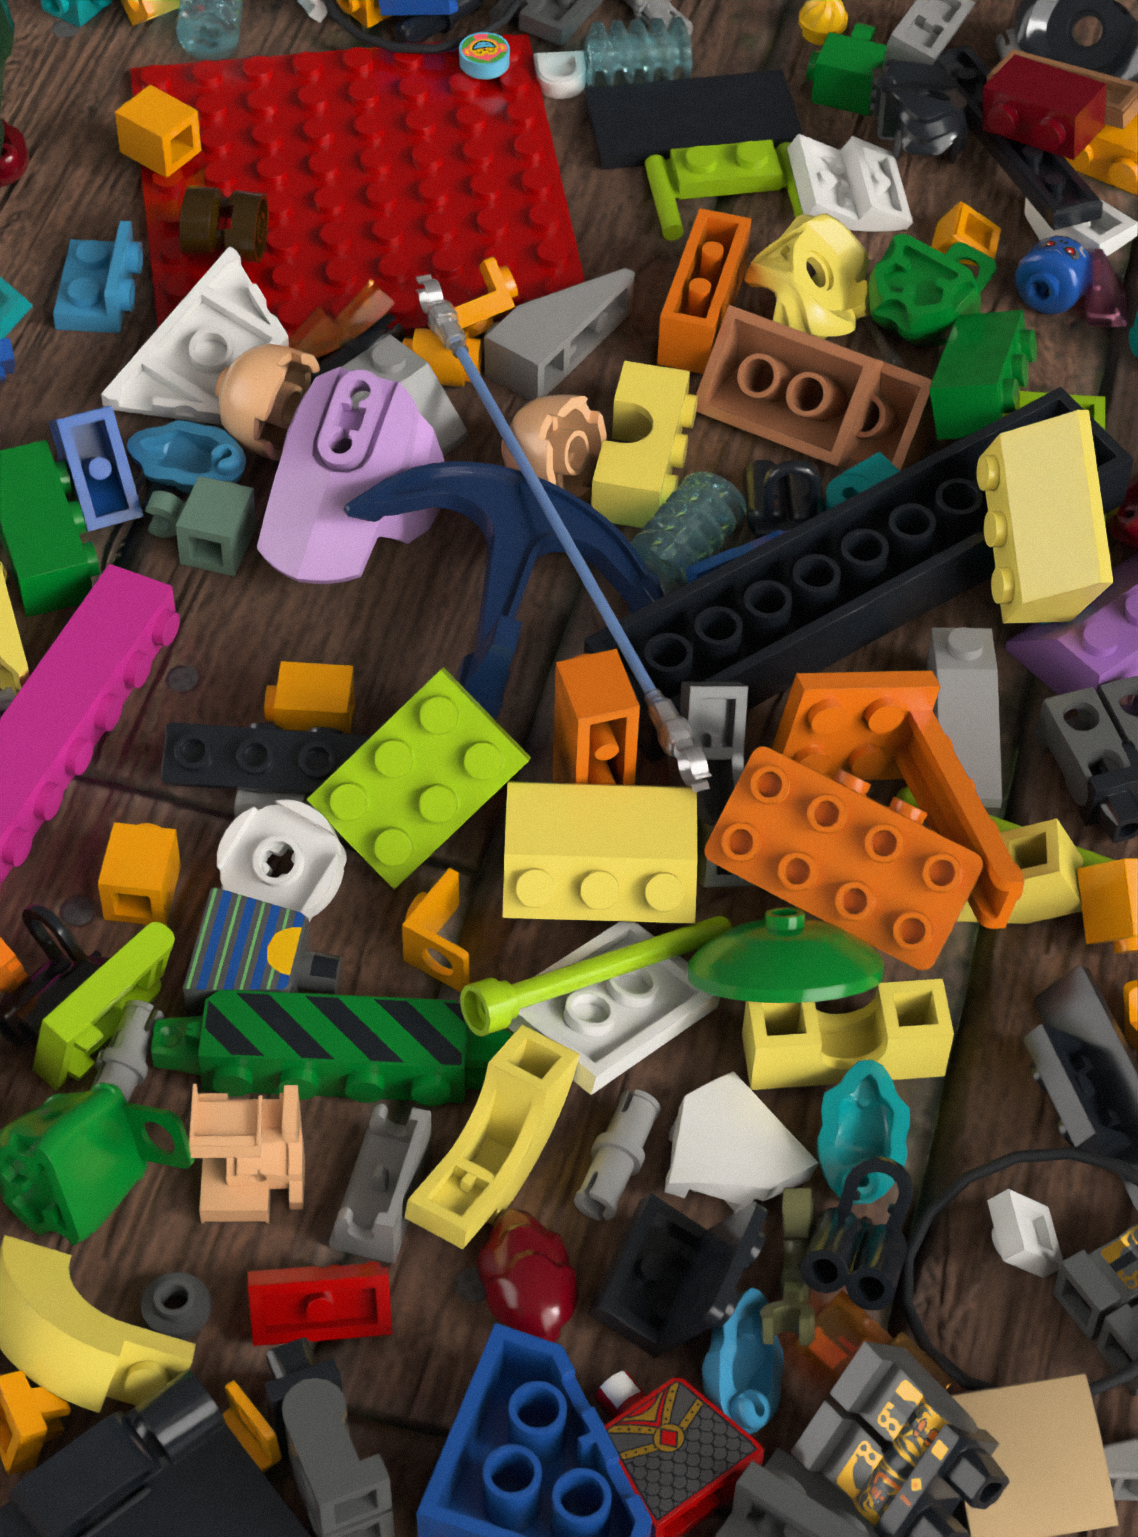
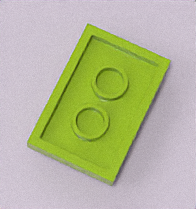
[306,667,531,890]

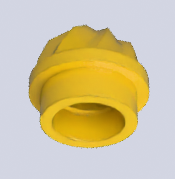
[798,0,848,45]

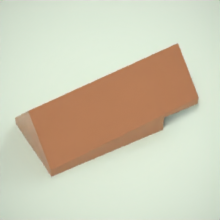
[696,305,935,471]

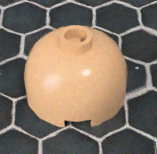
[216,343,320,461]
[501,394,607,503]

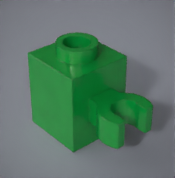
[806,22,887,116]

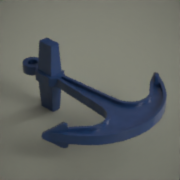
[343,461,664,720]

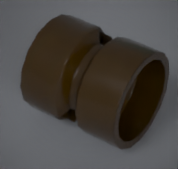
[179,185,269,263]

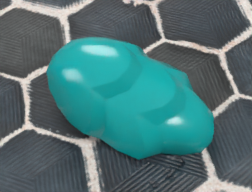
[817,1060,910,1205]

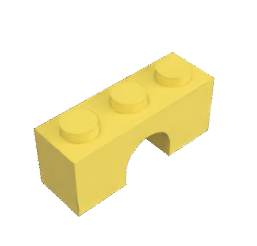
[591,361,698,531]
[742,979,954,1090]

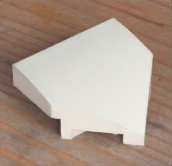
[665,1071,819,1213]

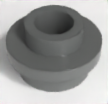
[141,1272,211,1340]

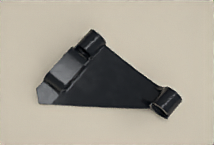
[0,1368,311,1537]

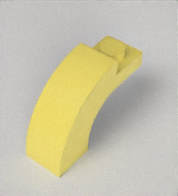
[405,1025,580,1249]
[0,1235,196,1413]

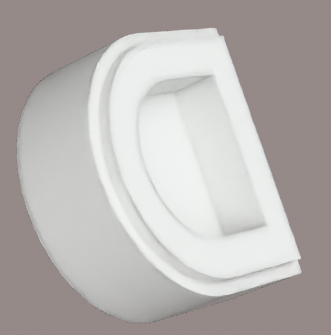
[534,51,586,99]

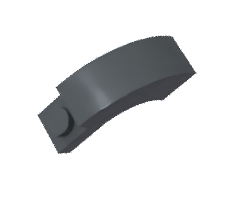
[668,682,756,887]

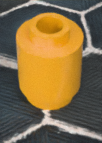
[403,328,482,387]

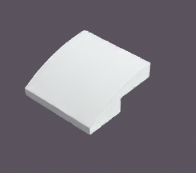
[787,134,913,232]

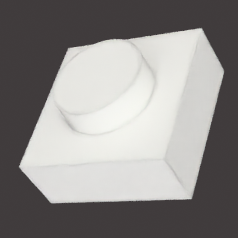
[987,1189,1063,1278]

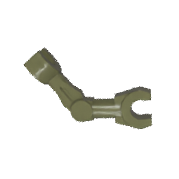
[760,1188,815,1345]

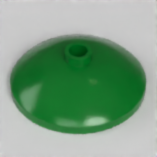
[688,908,884,1003]

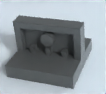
[715,1447,879,1537]

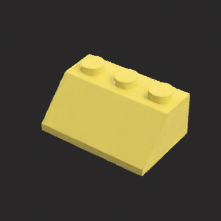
[977,410,1113,623]
[503,781,697,924]

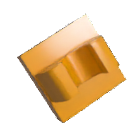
[0,1370,71,1475]

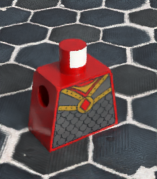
[594,1371,765,1537]

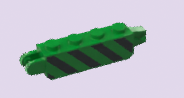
[151,989,514,1106]

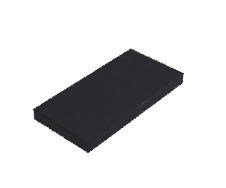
[584,70,804,169]

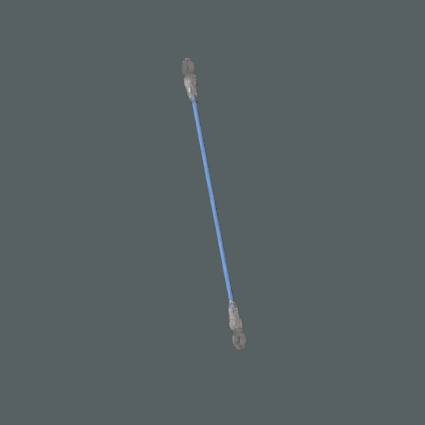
[416,274,712,793]

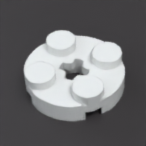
[217,799,347,922]

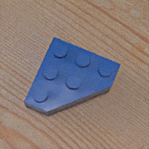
[416,1323,652,1537]

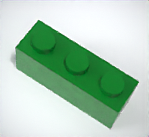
[929,310,1037,440]
[0,440,101,618]

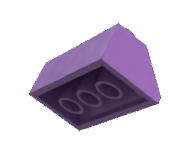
[1005,552,1138,712]

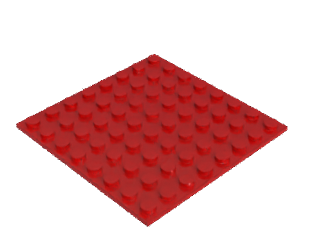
[130,34,585,347]

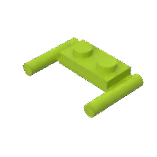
[645,140,803,241]

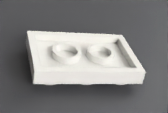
[508,921,721,1095]

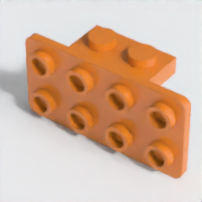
[704,747,984,970]

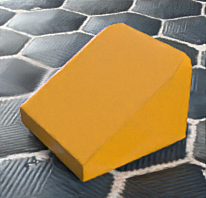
[931,201,1001,266]

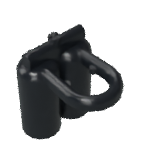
[742,459,826,539]
[0,904,110,1049]
[800,1156,914,1311]

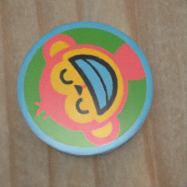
[459,32,510,79]

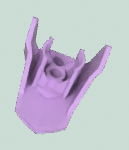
[257,367,445,584]

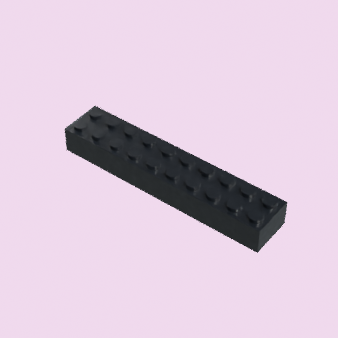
[584,387,1134,763]

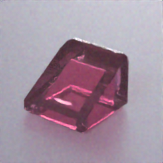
[1084,249,1128,327]

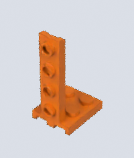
[771,671,1024,929]

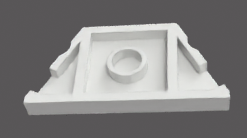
[101,246,289,425]

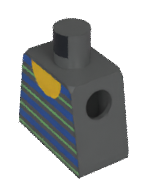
[183,887,343,1017]

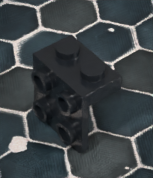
[587,1193,768,1358]

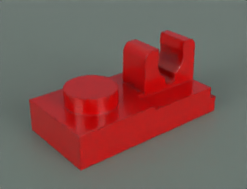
[248,1261,393,1346]

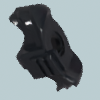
[1014,0,1138,83]
[869,59,968,164]

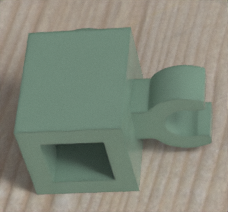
[146,476,257,576]

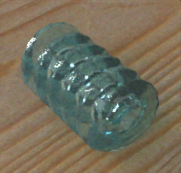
[176,0,243,61]
[584,16,692,87]
[630,471,748,593]

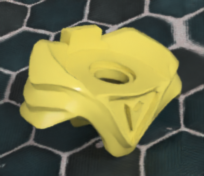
[744,213,870,340]

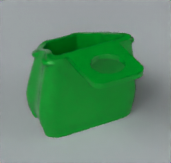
[868,234,997,348]
[0,1082,195,1246]

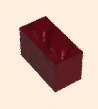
[982,54,1107,160]

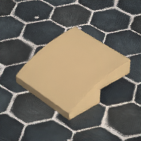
[951,1373,1119,1537]

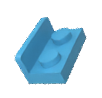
[53,221,143,333]

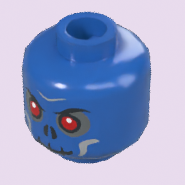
[1015,235,1094,315]

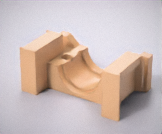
[189,1084,305,1224]

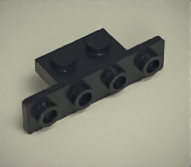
[161,722,372,795]
[1022,965,1138,1212]

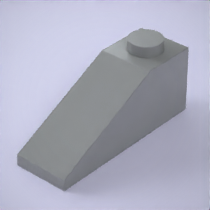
[482,268,634,401]
[926,627,1002,808]

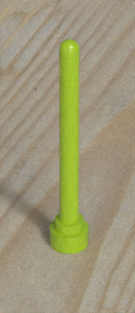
[460,916,732,1036]

